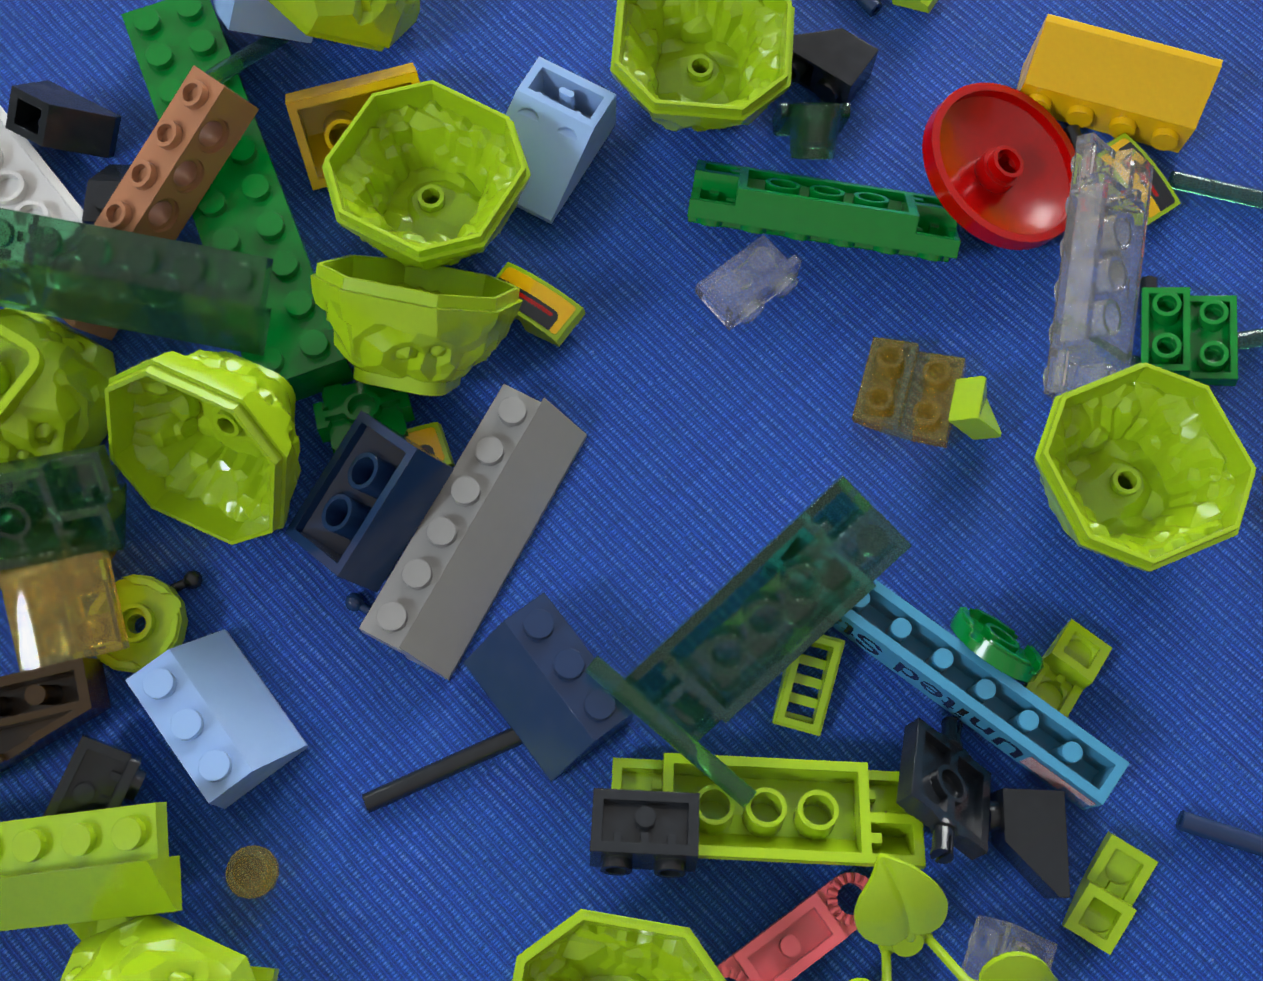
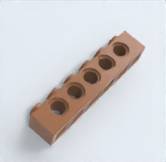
[44,65,259,341]

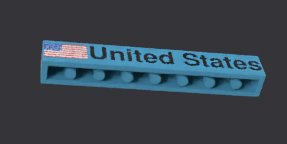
[759,520,1130,810]

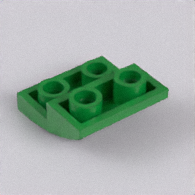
[1141,287,1238,386]

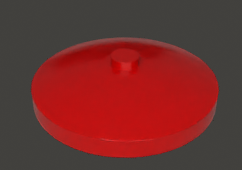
[922,83,1083,250]

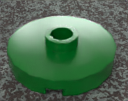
[950,607,1044,683]

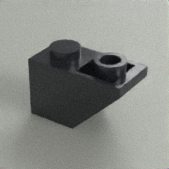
[791,28,879,110]
[5,80,122,158]

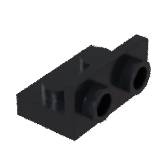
[590,788,700,878]

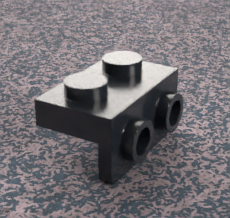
[43,734,147,816]

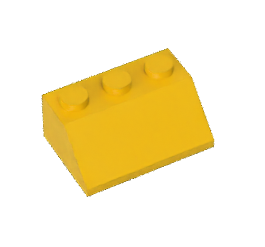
[285,62,420,190]

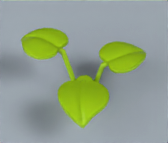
[849,853,1059,981]

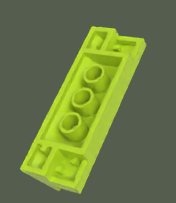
[611,753,926,869]
[0,802,183,931]

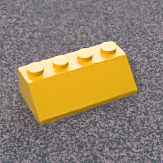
[1016,14,1223,153]

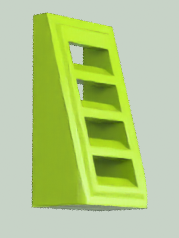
[772,626,845,736]

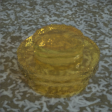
[225,845,279,899]

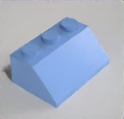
[125,629,309,809]

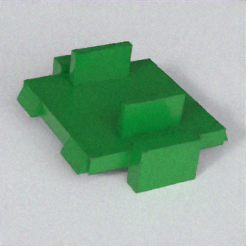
[313,382,415,453]

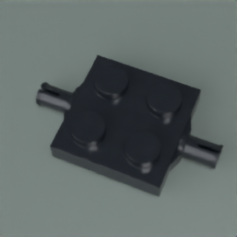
[896,716,991,864]

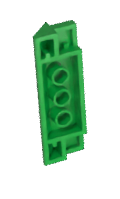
[687,160,961,262]

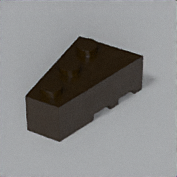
[0,657,111,774]

